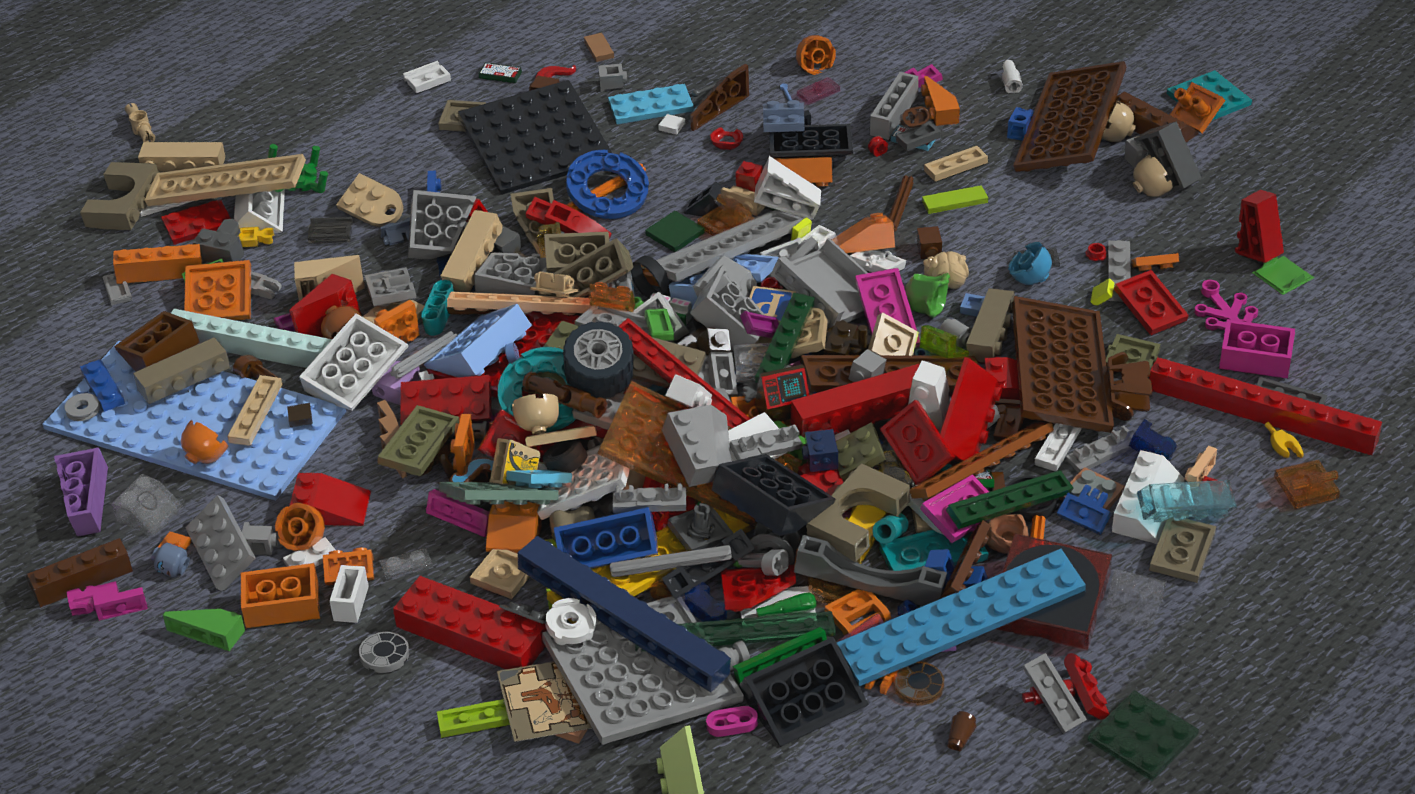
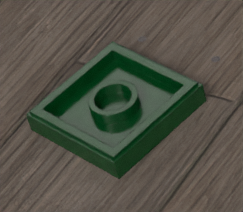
[645,211,705,252]

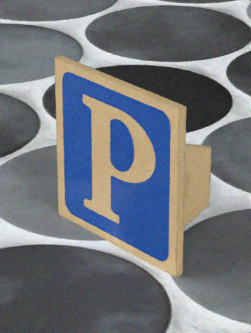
[750,286,796,323]

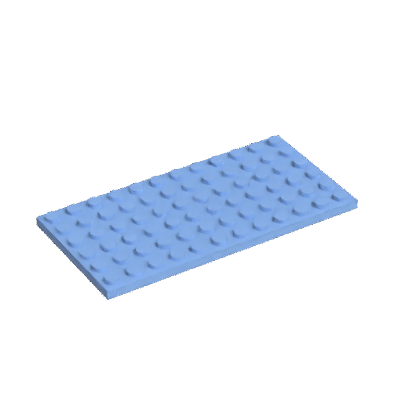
[43,341,346,501]

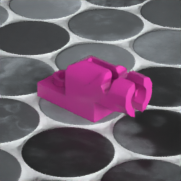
[67,581,148,621]

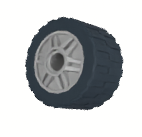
[563,321,633,399]

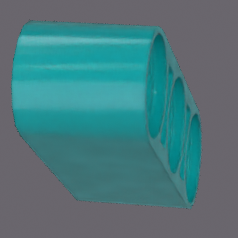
[421,280,454,336]

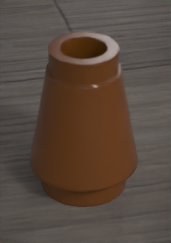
[947,711,977,752]

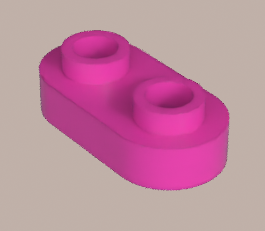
[706,706,758,737]

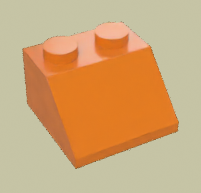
[486,500,542,553]

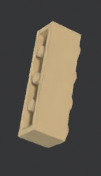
[138,142,225,172]
[441,210,502,293]

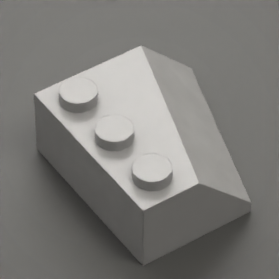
[475,253,554,296]
[662,405,732,487]

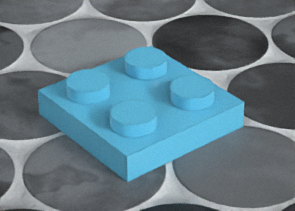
[506,470,572,488]

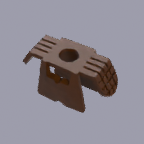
[1107,352,1152,421]

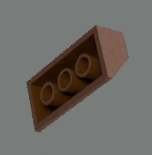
[1111,91,1199,142]
[25,538,133,608]

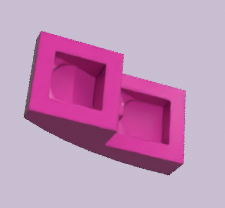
[904,64,943,88]

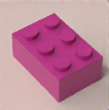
[1219,319,1295,379]

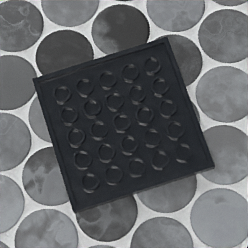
[458,80,612,195]

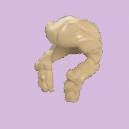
[923,251,969,289]

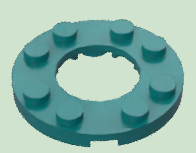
[498,347,576,433]

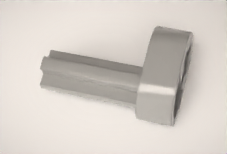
[738,549,789,576]

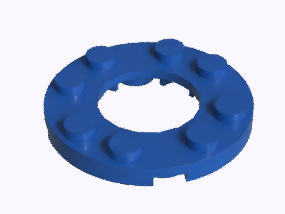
[566,150,649,219]

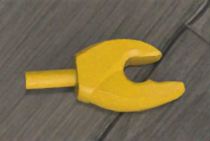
[1264,422,1304,458]

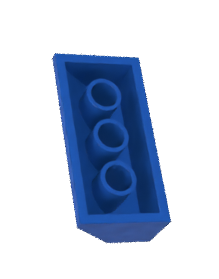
[554,507,658,569]

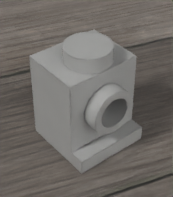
[598,64,627,92]
[242,522,279,555]

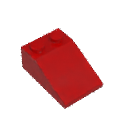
[289,274,361,337]
[984,357,1020,400]
[290,473,371,526]

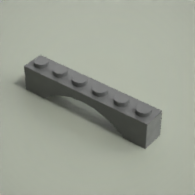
[794,535,947,606]

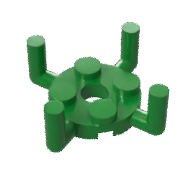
[268,144,328,193]

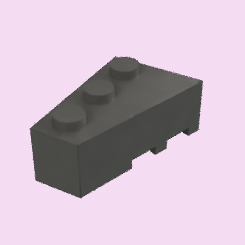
[1134,122,1201,191]

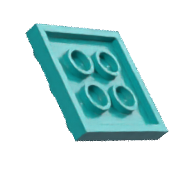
[1167,70,1252,120]

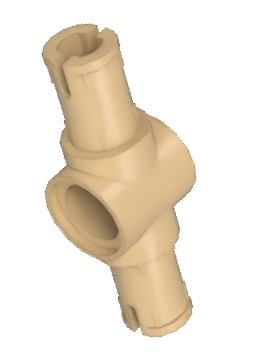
[125,103,155,142]

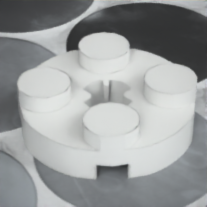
[545,598,596,645]

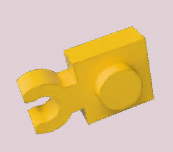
[239,227,274,247]

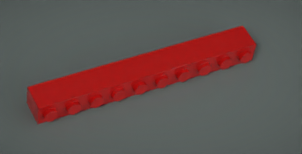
[1149,357,1382,455]

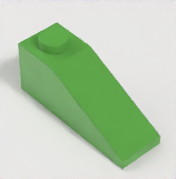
[163,609,245,651]

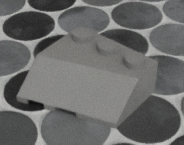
[408,190,477,259]
[690,265,764,356]

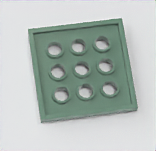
[439,482,559,505]

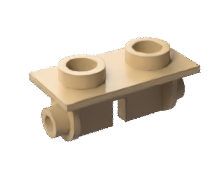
[530,271,578,298]

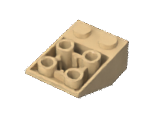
[294,255,365,301]

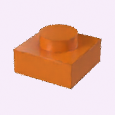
[158,531,191,550]

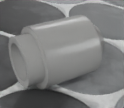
[940,319,972,348]

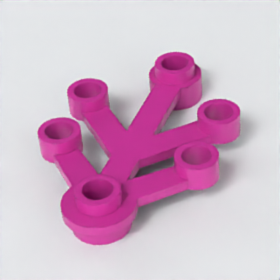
[1194,280,1258,330]

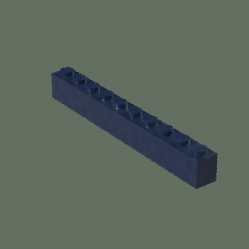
[518,536,731,692]

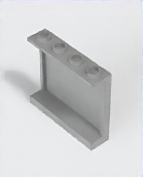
[771,238,868,328]

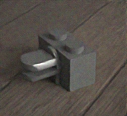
[192,219,245,262]

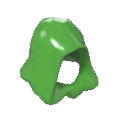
[904,273,950,318]

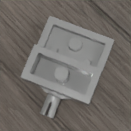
[698,352,747,400]

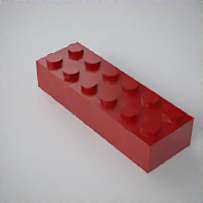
[791,364,920,438]
[393,576,547,669]

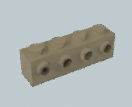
[966,288,1015,363]
[133,337,230,404]

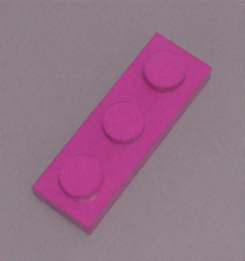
[426,489,490,537]

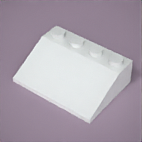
[299,314,409,411]

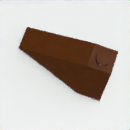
[690,64,749,131]

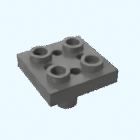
[668,503,733,551]

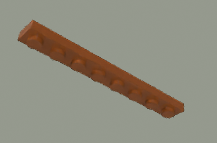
[910,422,1054,501]

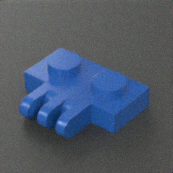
[1057,484,1112,535]

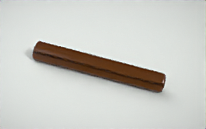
[888,175,914,232]

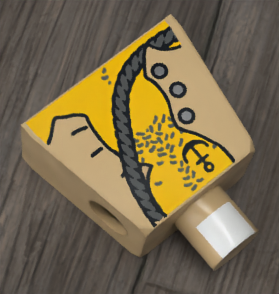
[490,438,547,485]

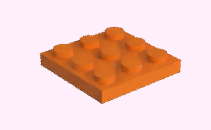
[184,260,251,320]

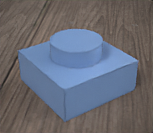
[960,293,985,317]

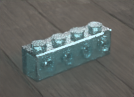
[1137,480,1237,522]

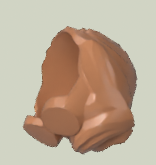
[986,514,1029,554]

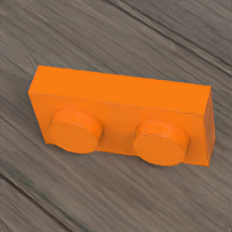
[1131,253,1179,271]

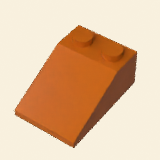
[831,213,895,253]

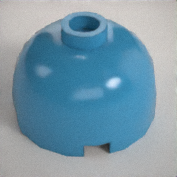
[1008,242,1052,285]

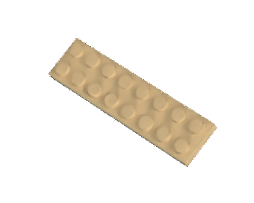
[144,154,306,206]

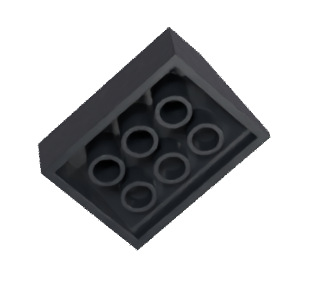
[769,124,853,158]
[711,454,835,536]
[739,637,869,747]

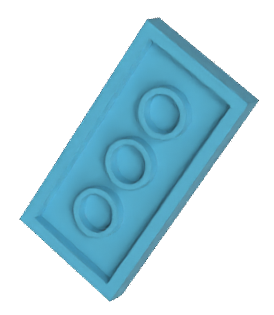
[608,84,694,124]

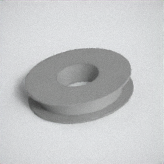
[65,393,100,421]

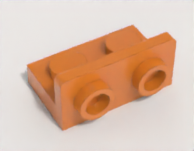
[323,548,374,585]

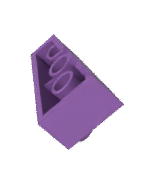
[54,448,108,536]

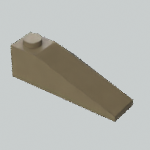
[510,188,560,258]

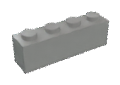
[870,72,918,140]

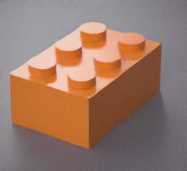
[241,563,320,628]

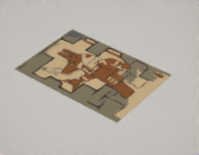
[497,662,592,742]

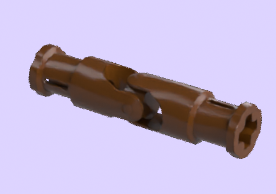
[522,371,607,418]

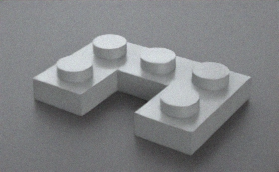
[364,267,416,307]

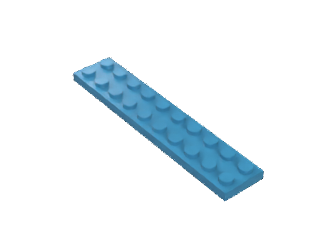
[837,549,1086,686]

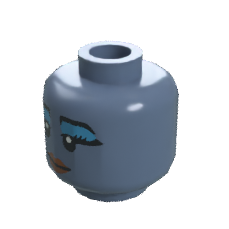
[151,543,190,578]

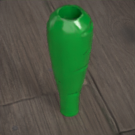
[756,592,816,618]

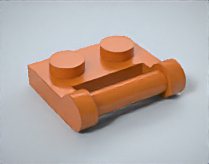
[825,589,891,638]

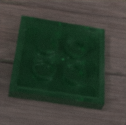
[1088,690,1199,781]

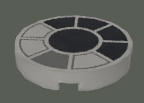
[359,632,409,673]

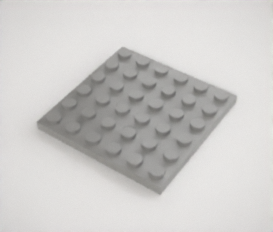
[542,596,744,745]

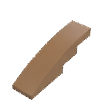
[377,400,407,478]

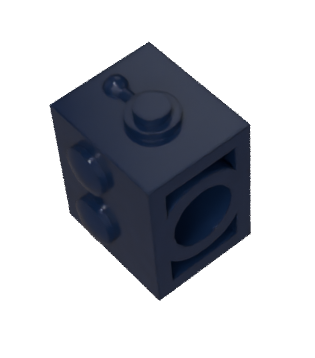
[802,429,838,472]

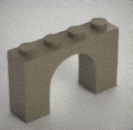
[80,162,160,230]
[806,463,910,562]

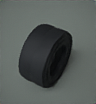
[542,439,588,473]

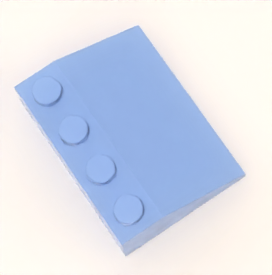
[424,304,532,377]

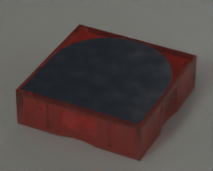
[996,533,1112,650]

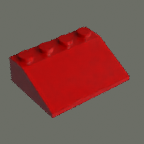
[940,357,1002,466]

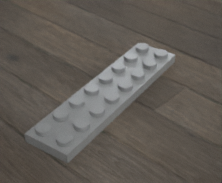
[649,210,804,282]

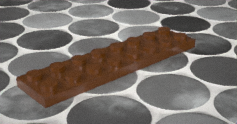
[800,355,978,393]

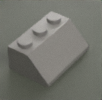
[693,255,757,298]

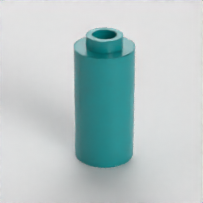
[873,513,908,543]

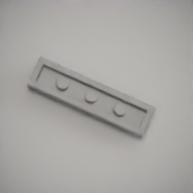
[1108,240,1131,302]

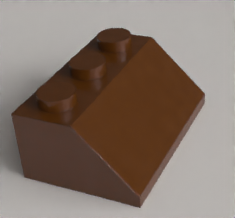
[114,311,200,372]

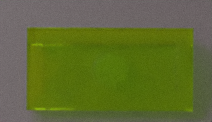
[920,325,969,358]

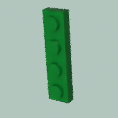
[733,627,827,687]

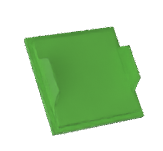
[1252,256,1314,295]

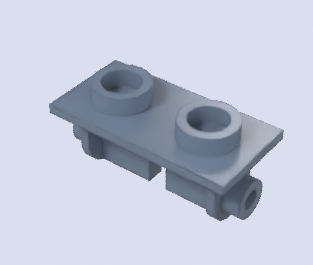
[381,217,410,246]

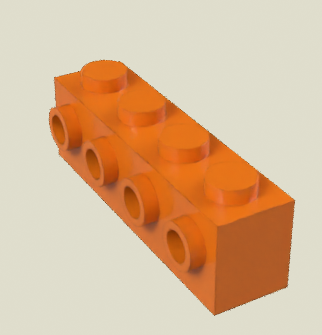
[113,244,202,284]

